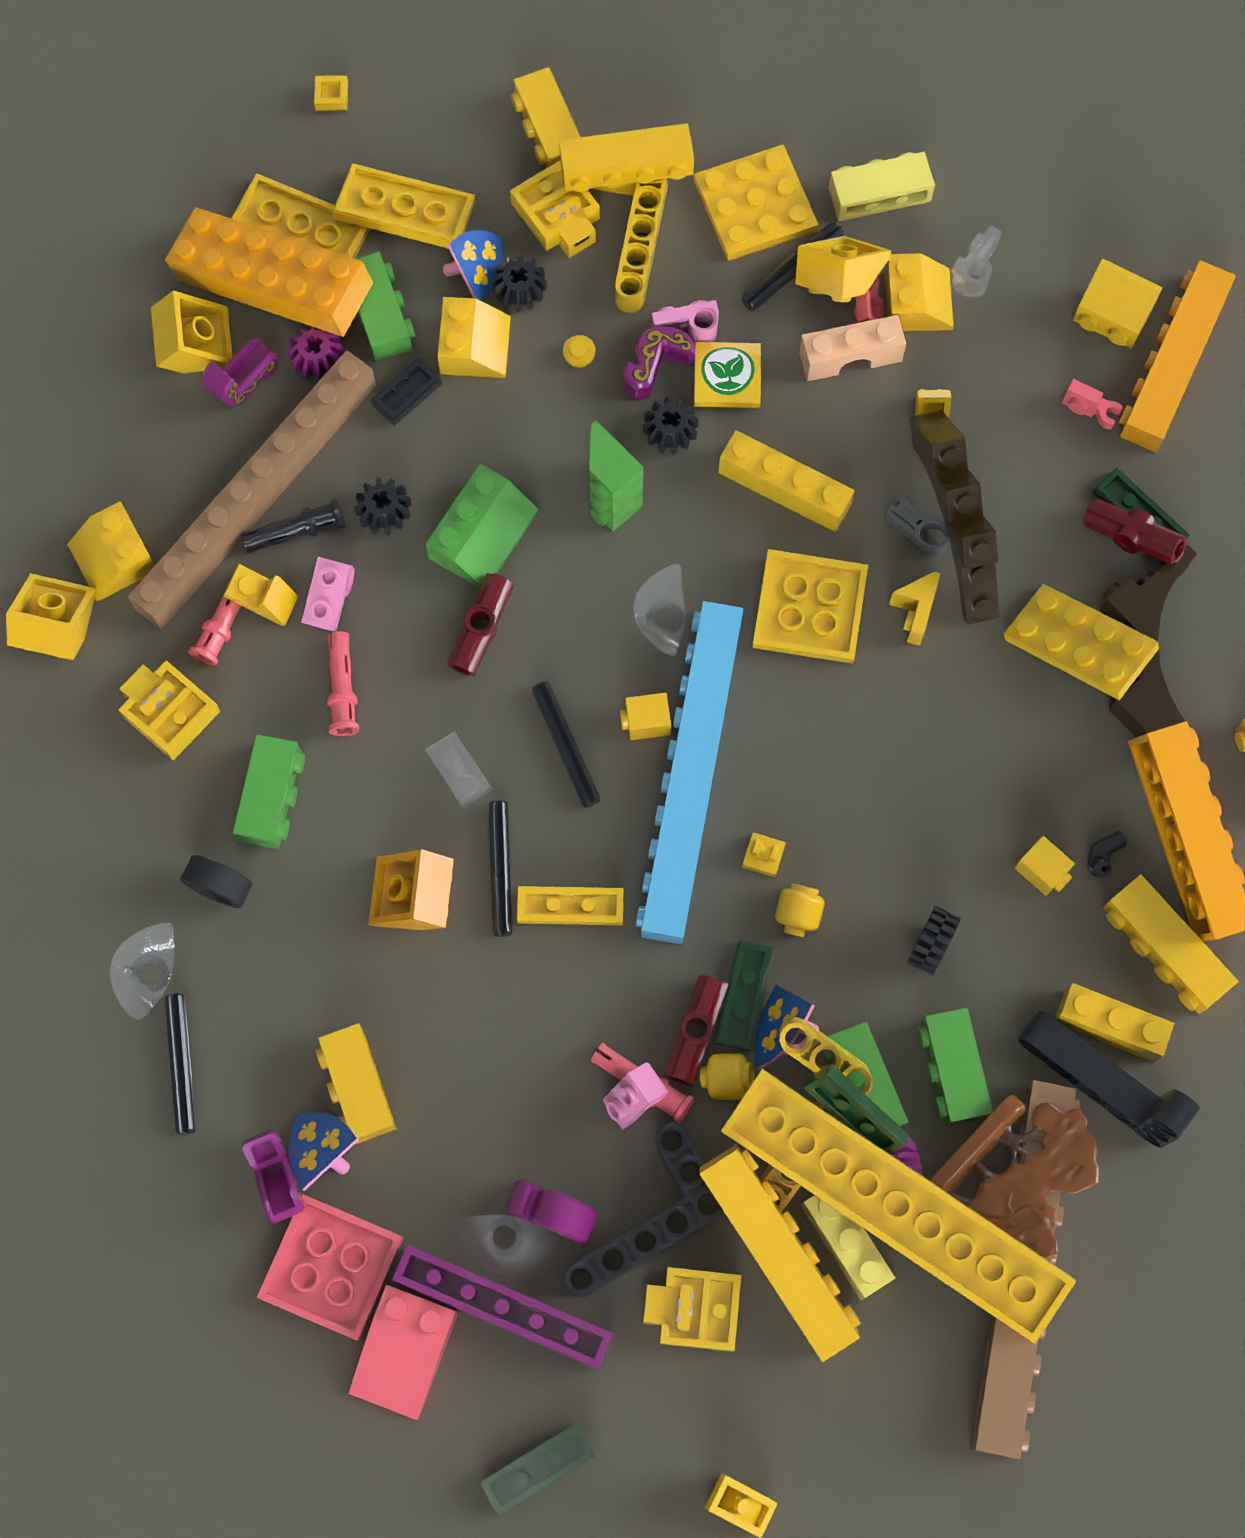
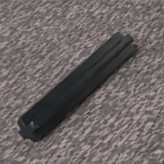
[742,221,844,311]
[532,681,600,808]
[489,800,512,937]
[164,993,197,1135]

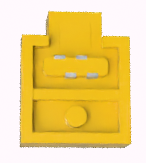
[510,161,600,258]
[118,660,221,761]
[643,1267,741,1352]

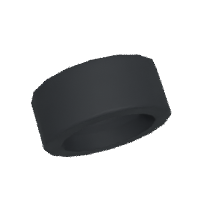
[180,855,252,909]

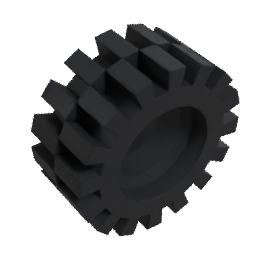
[907,905,961,975]

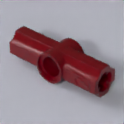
[1083,499,1187,565]
[447,573,514,677]
[664,974,729,1087]

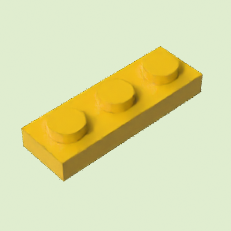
[517,886,624,925]

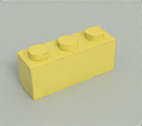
[828,152,935,222]
[801,1195,896,1301]

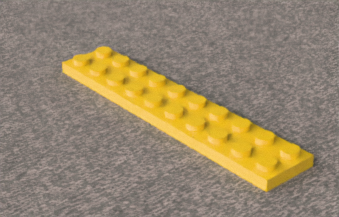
[721,1068,1076,1344]

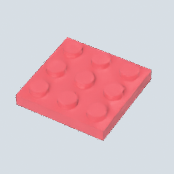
[257,1194,404,1341]

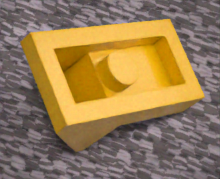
[223,564,299,627]
[889,572,941,646]
[705,1473,778,1538]

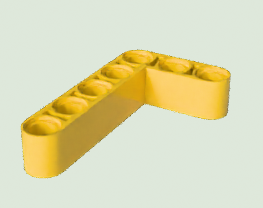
[590,178,668,313]
[759,1017,873,1212]

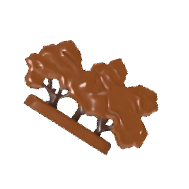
[929,1095,1099,1258]

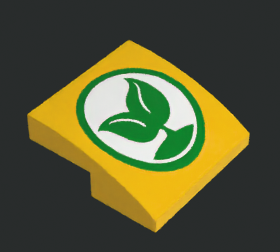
[694,342,761,408]

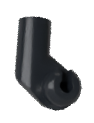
[1087,831,1127,877]

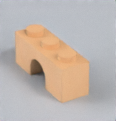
[799,315,906,382]

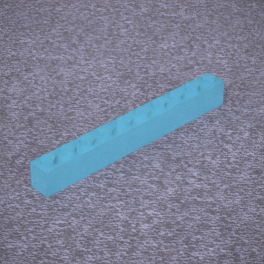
[635,601,743,945]

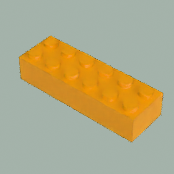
[165,207,373,337]
[1128,721,1245,941]

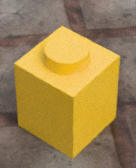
[619,693,671,740]
[1014,836,1075,896]

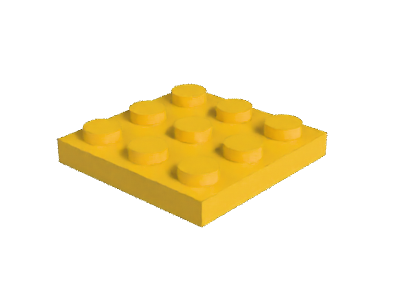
[694,144,819,261]
[752,549,868,664]

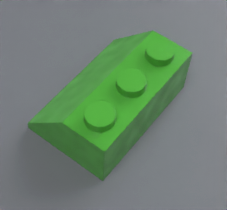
[589,420,643,532]
[425,464,539,588]

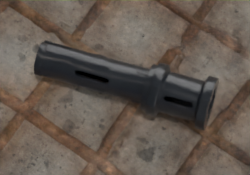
[241,498,345,554]

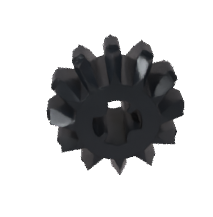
[492,254,547,312]
[643,396,699,455]
[354,477,412,535]

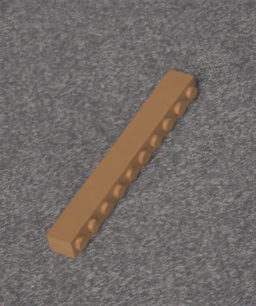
[128,350,376,630]
[970,1080,1080,1459]

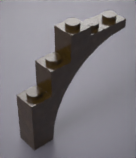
[910,410,1000,625]
[1100,544,1200,739]

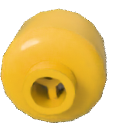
[775,883,825,937]
[700,1053,755,1100]

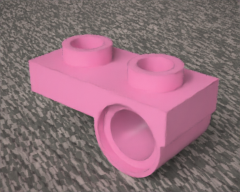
[651,300,719,344]
[301,557,355,632]
[602,1062,669,1130]

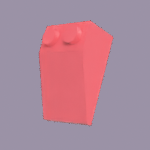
[348,1285,459,1420]

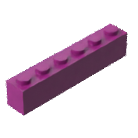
[392,1245,613,1370]

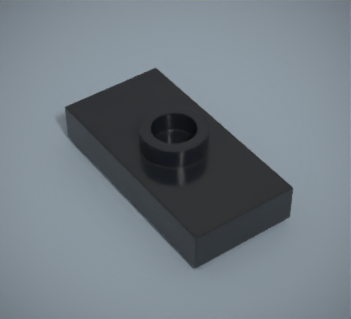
[371,358,442,426]

